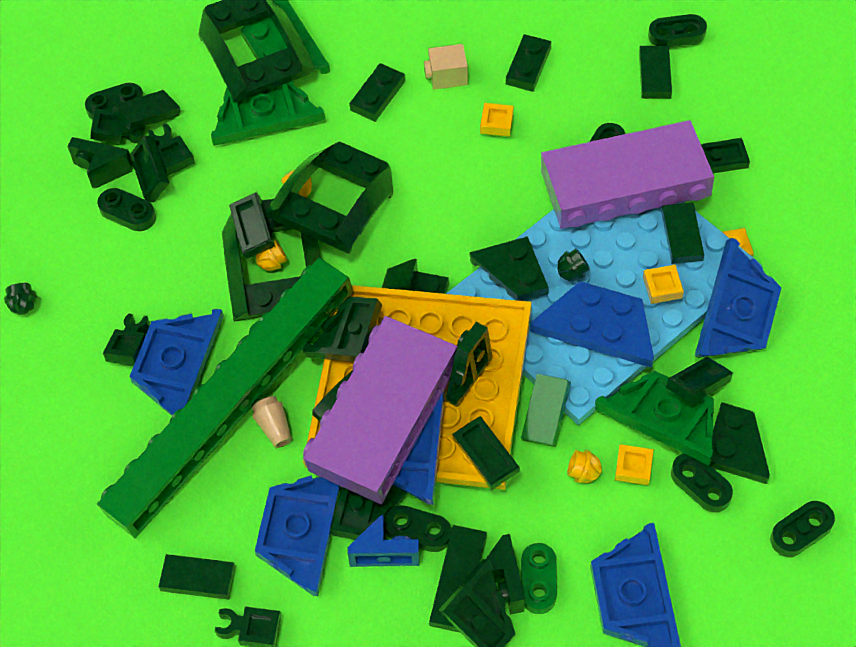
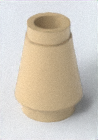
[252,396,293,448]

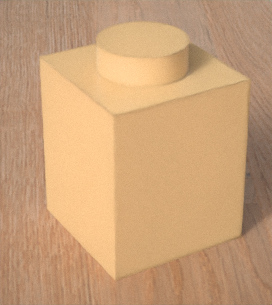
[424,44,468,90]

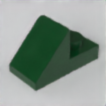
[67,137,134,189]
[382,259,449,294]
[486,534,525,615]

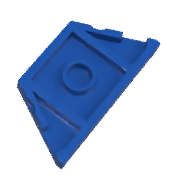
[695,238,781,357]
[531,281,654,368]
[129,309,224,416]
[393,388,446,505]
[255,475,341,596]
[590,523,681,647]

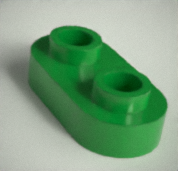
[521,543,557,614]

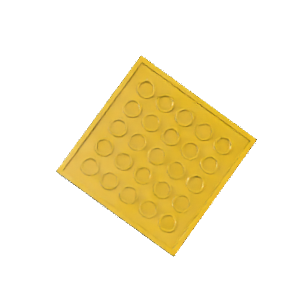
[303,285,532,490]

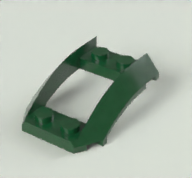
[199,0,316,103]
[265,141,393,254]
[222,199,321,321]

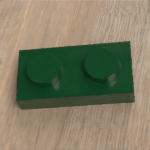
[506,34,552,92]
[349,63,405,122]

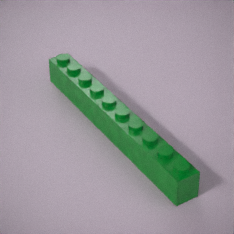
[97,257,353,539]

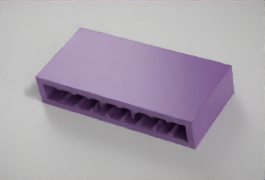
[541,120,714,229]
[303,316,458,505]

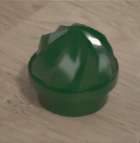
[557,248,590,281]
[4,283,37,315]

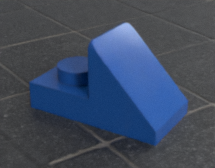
[348,515,419,567]

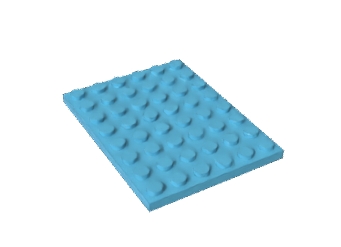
[446,202,762,425]

